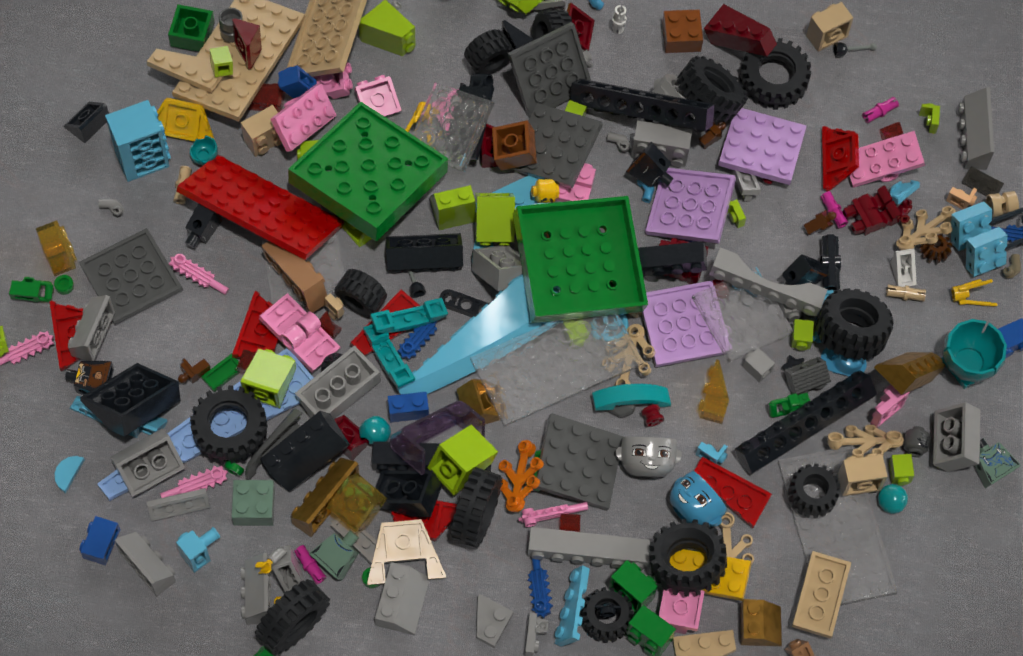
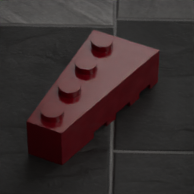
[704,4,777,57]

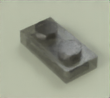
[962,166,1004,197]

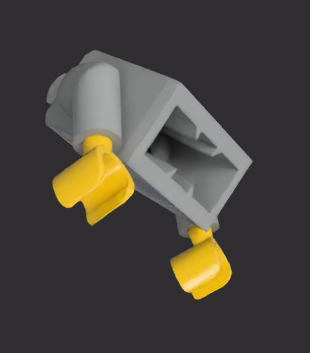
[255,545,304,604]

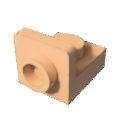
[946,187,977,210]

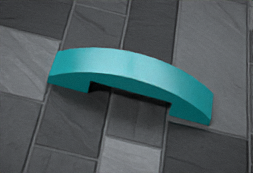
[370,298,448,333]
[363,323,415,388]
[592,384,671,411]

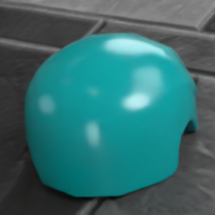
[189,136,218,165]
[359,416,391,444]
[878,484,908,514]

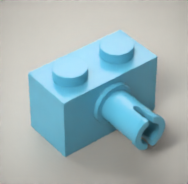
[176,527,220,573]

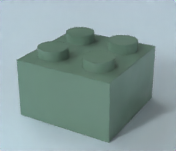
[232,480,275,526]

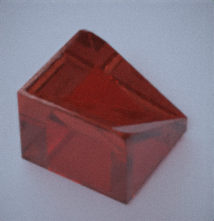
[880,122,903,140]
[319,311,342,339]
[234,350,256,374]
[560,514,581,532]

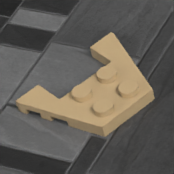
[367,519,446,585]

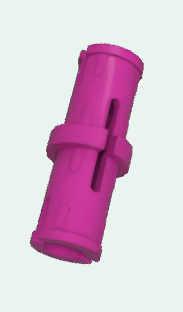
[862,97,899,123]
[820,191,849,229]
[294,545,326,584]

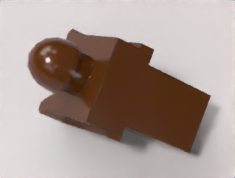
[699,122,726,149]
[804,210,836,235]
[178,358,211,384]

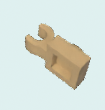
[325,293,345,321]

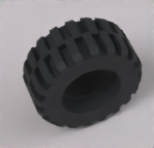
[816,288,894,360]

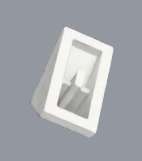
[891,248,917,287]

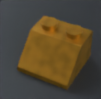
[456,379,509,426]
[740,599,782,647]

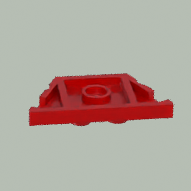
[822,126,859,192]
[232,291,279,358]
[49,301,83,371]
[391,500,457,541]

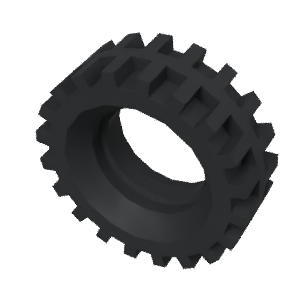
[740,38,812,110]
[677,56,748,122]
[190,385,268,464]
[451,467,502,548]
[649,519,727,596]
[255,579,330,655]

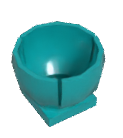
[941,319,1007,389]

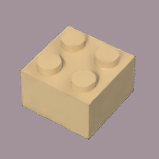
[806,2,853,52]
[241,105,282,157]
[837,454,888,496]

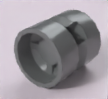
[219,7,243,43]

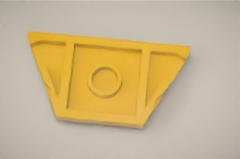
[157,98,215,141]

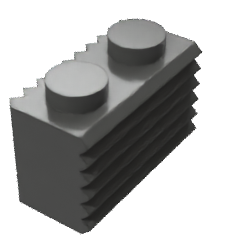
[785,357,831,395]

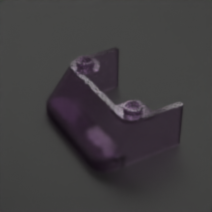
[390,401,485,475]

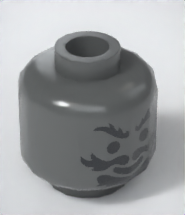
[903,426,930,457]

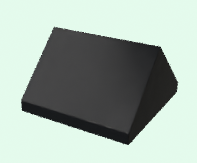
[64,101,109,143]

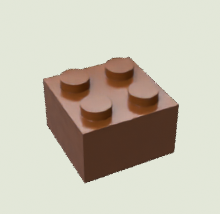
[662,9,703,53]
[492,120,537,170]

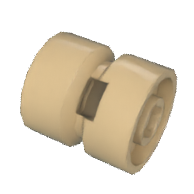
[986,191,1019,218]

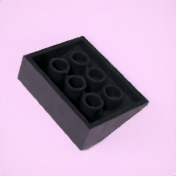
[80,363,181,436]

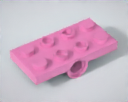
[270,83,337,152]
[850,131,925,188]
[259,293,341,373]

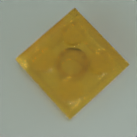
[35,220,77,276]
[327,473,387,533]

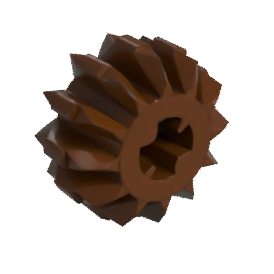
[920,234,952,264]

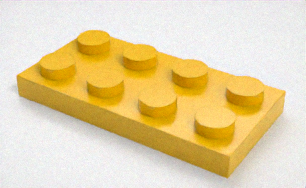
[670,549,752,601]

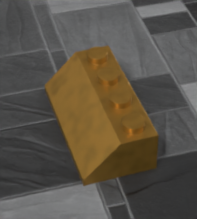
[874,352,946,395]
[291,457,360,537]

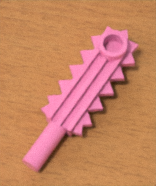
[169,254,229,295]
[0,331,54,365]
[160,466,228,498]
[518,502,588,527]

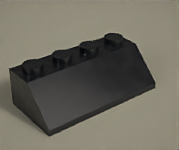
[386,233,463,272]
[260,411,350,492]

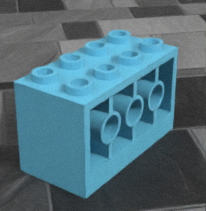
[105,100,171,182]

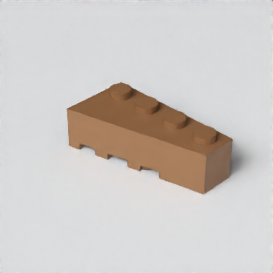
[261,241,327,313]

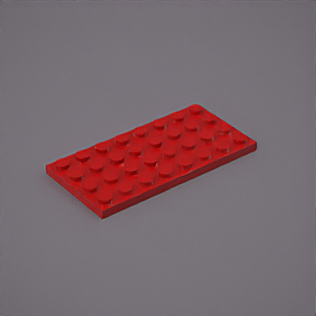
[176,155,344,260]

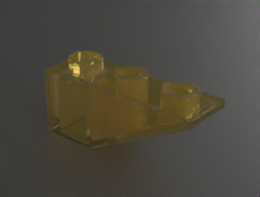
[698,359,729,424]

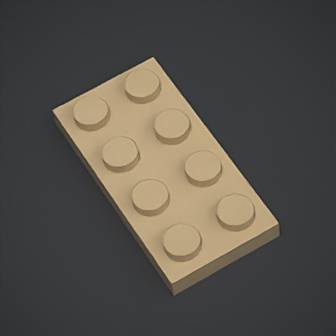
[792,551,851,639]

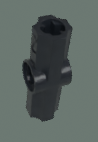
[820,234,841,292]

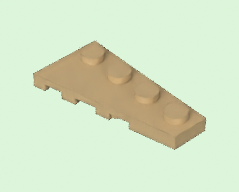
[147,49,224,93]

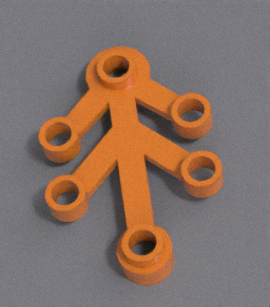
[499,440,544,512]

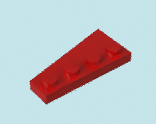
[350,289,420,356]
[694,457,772,528]

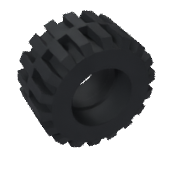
[532,9,573,40]
[464,29,514,74]
[334,269,387,317]
[788,463,841,518]
[581,587,633,643]

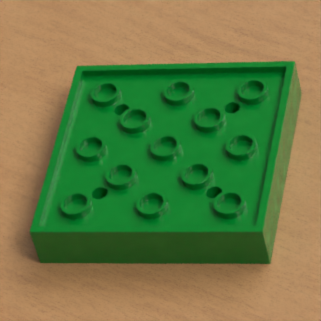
[288,102,448,241]
[513,196,648,323]

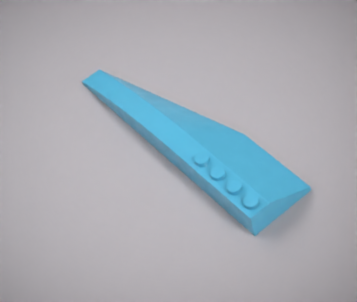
[397,274,565,395]

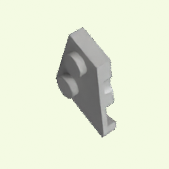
[476,594,513,648]

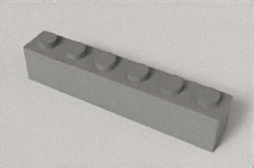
[527,527,650,570]

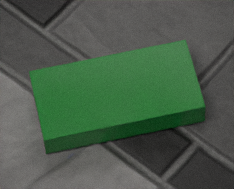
[201,353,244,392]

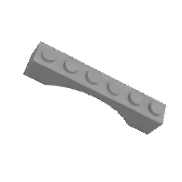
[709,247,828,317]

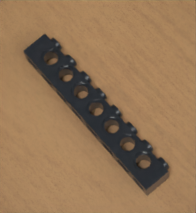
[571,78,715,132]
[735,370,877,474]

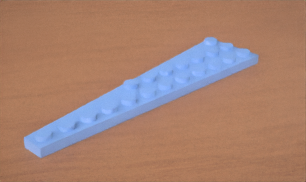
[97,348,313,501]

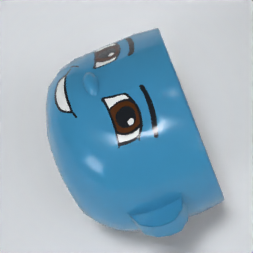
[670,471,727,527]

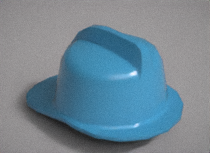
[821,348,867,377]

